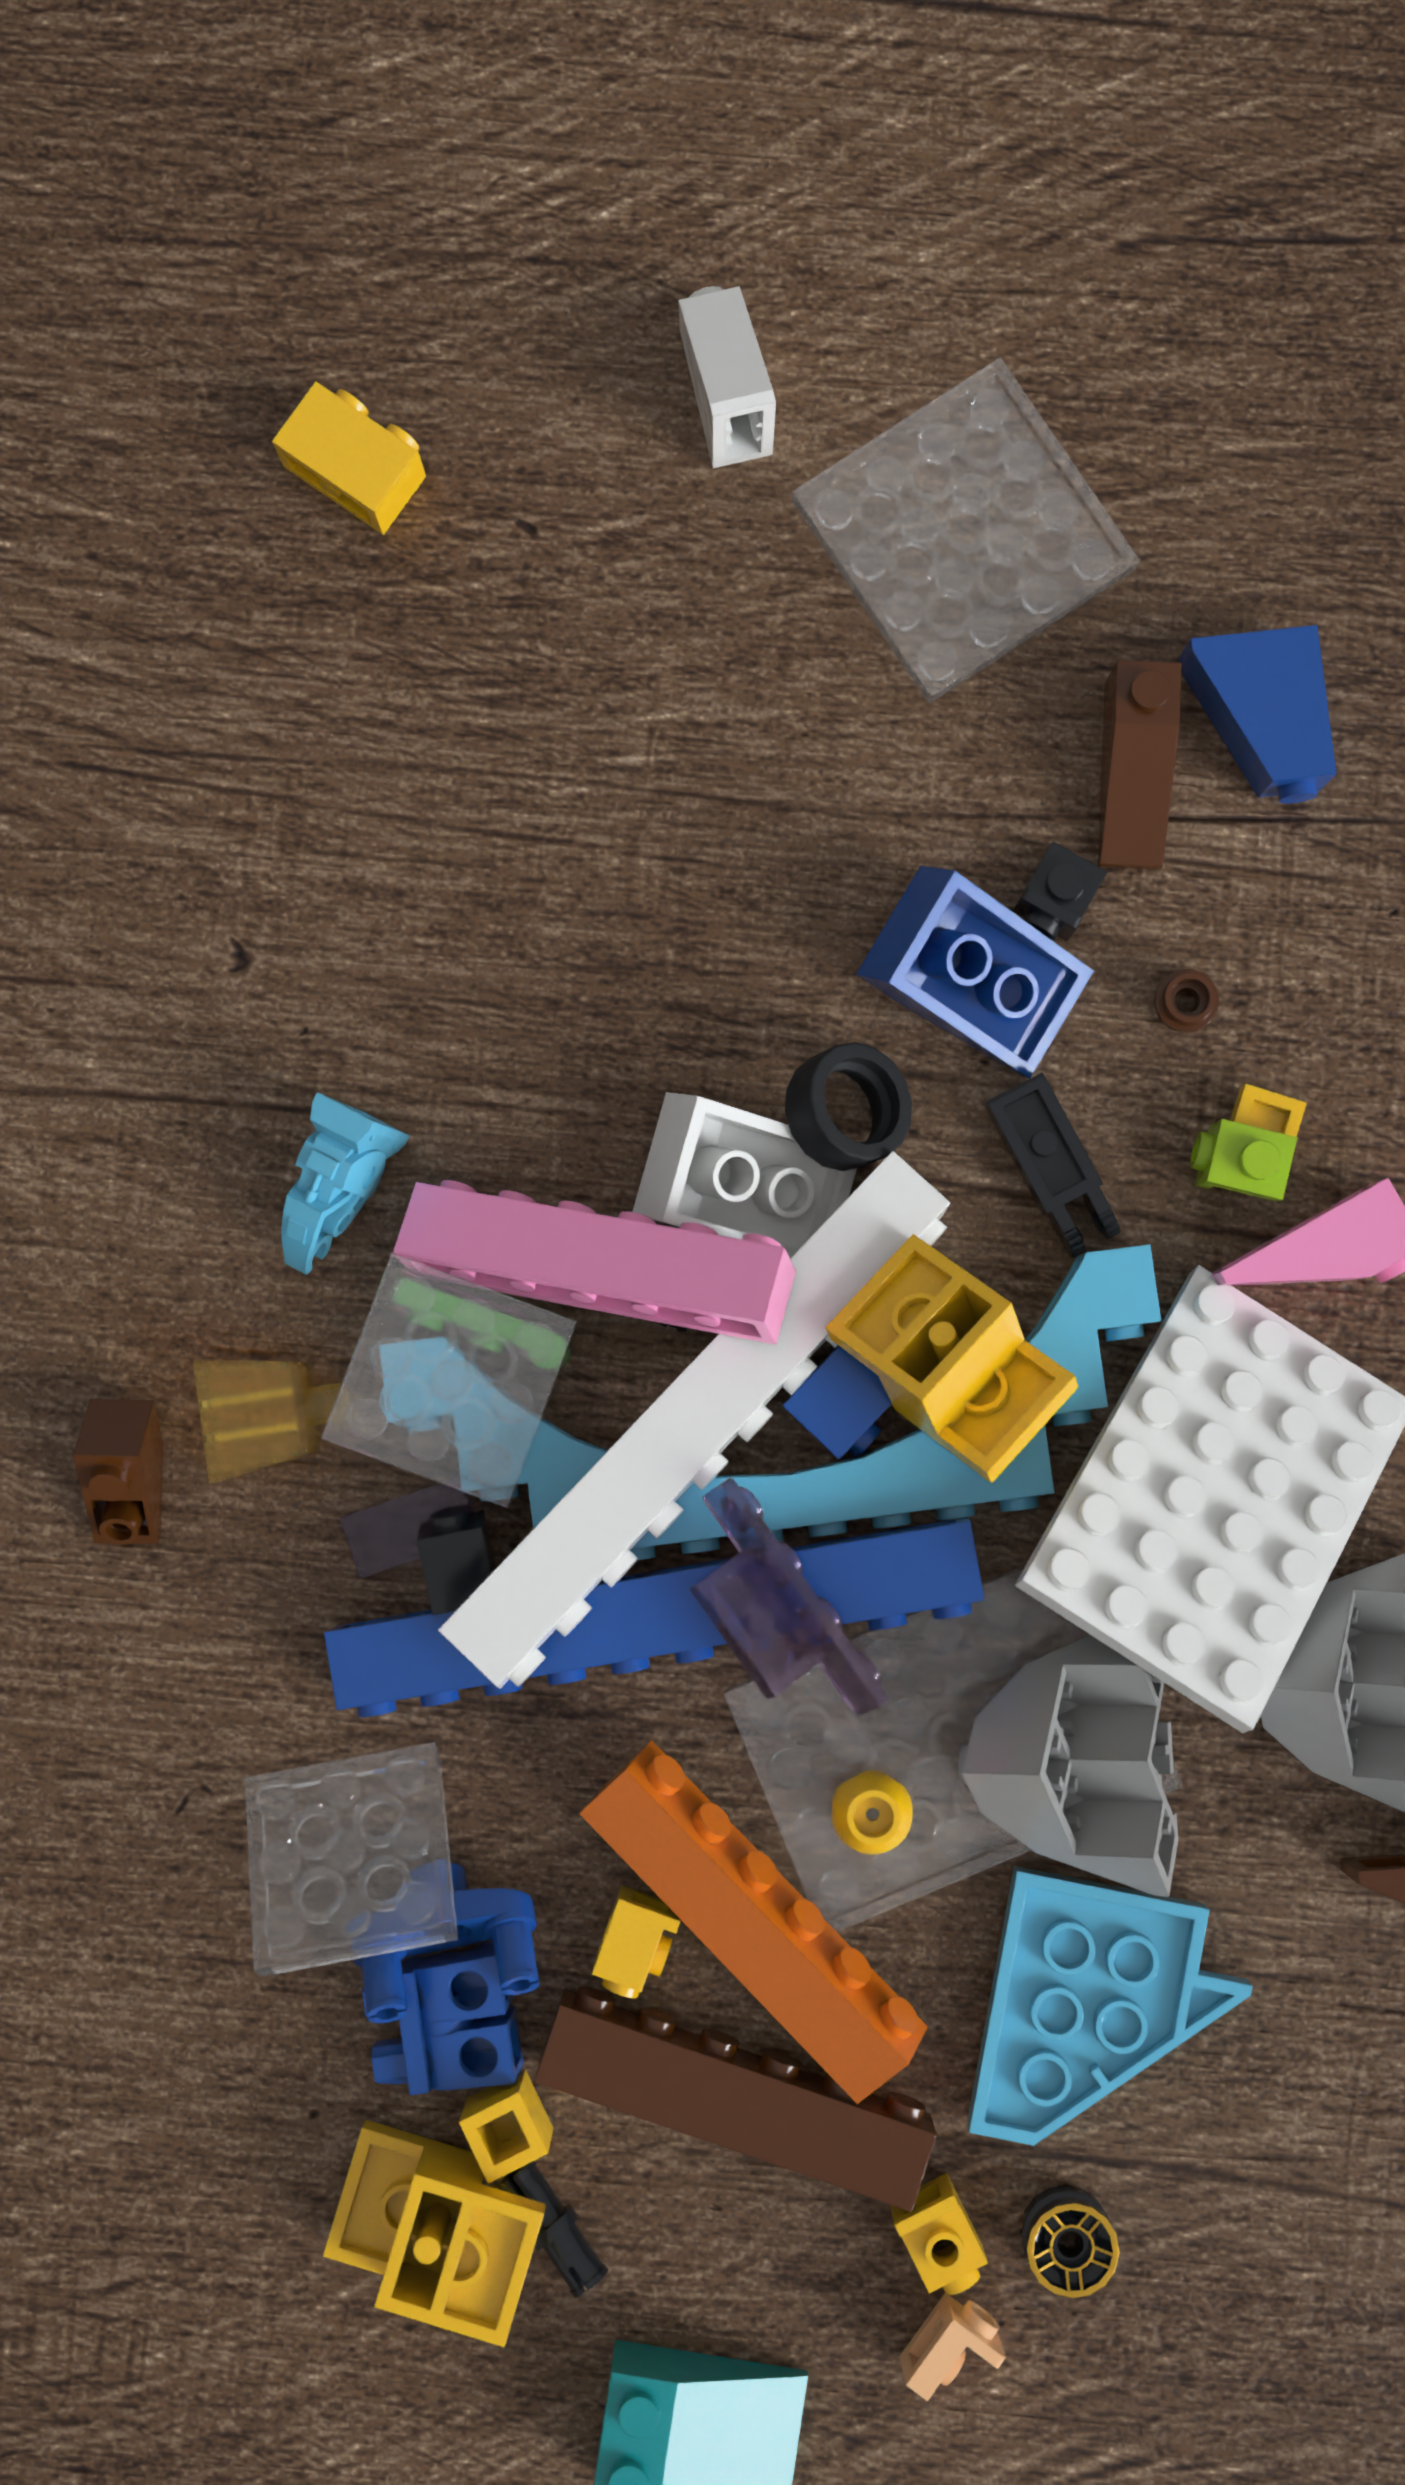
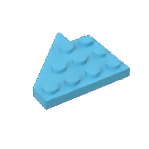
[966,1866,1253,2146]

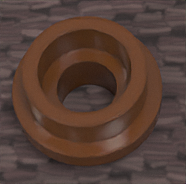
[1154,969,1219,1033]

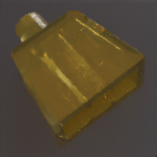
[193,1360,352,1483]

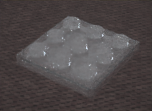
[321,1253,578,1508]
[244,1742,458,1977]

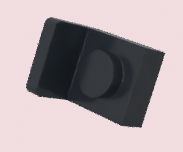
[1013,841,1108,941]

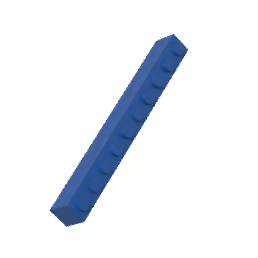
[324,1517,985,1718]

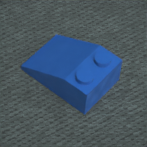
[856,865,1094,1079]

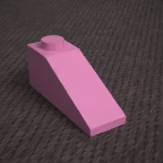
[1212,1178,1405,1286]

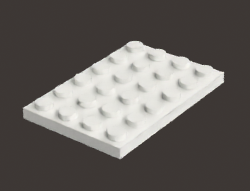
[1014,1265,1405,1733]

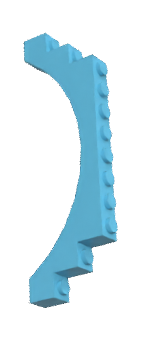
[380,1244,1161,1560]

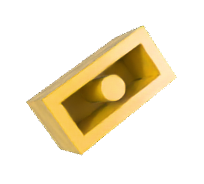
[272,381,426,535]

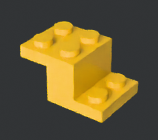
[825,1234,1079,1484]
[323,2119,546,2348]

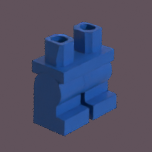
[362,1942,524,2096]

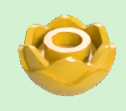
[832,1770,913,1855]

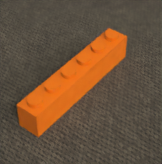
[579,1740,928,2104]

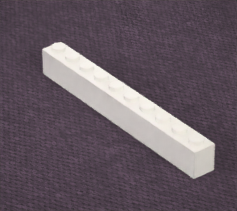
[438,1151,950,1689]

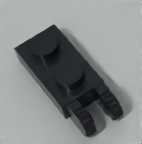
[984,1073,1121,1258]

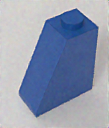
[1178,625,1336,804]

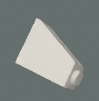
[678,286,776,468]

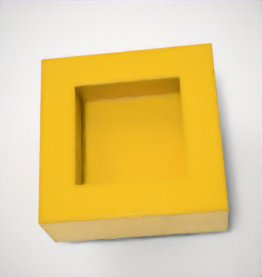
[1230,1084,1307,1137]

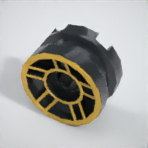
[1020,2185,1120,2298]

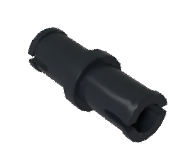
[498,2160,608,2298]

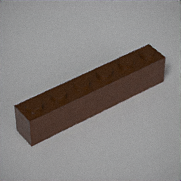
[534,1986,937,2212]

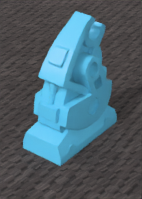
[281,1092,410,1275]

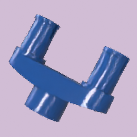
[351,1862,539,2023]

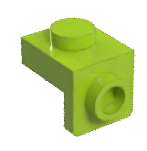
[1190,1119,1298,1202]

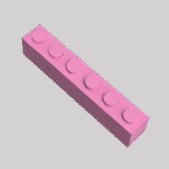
[393,1180,796,1345]

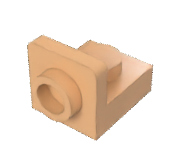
[899,2293,1006,2402]

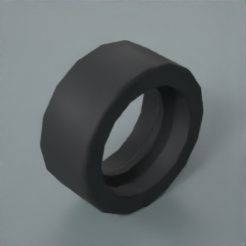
[785,1042,912,1171]

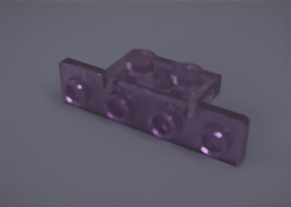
[689,1477,889,1715]

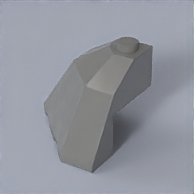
[1260,1553,1405,1812]
[958,1635,1178,1897]

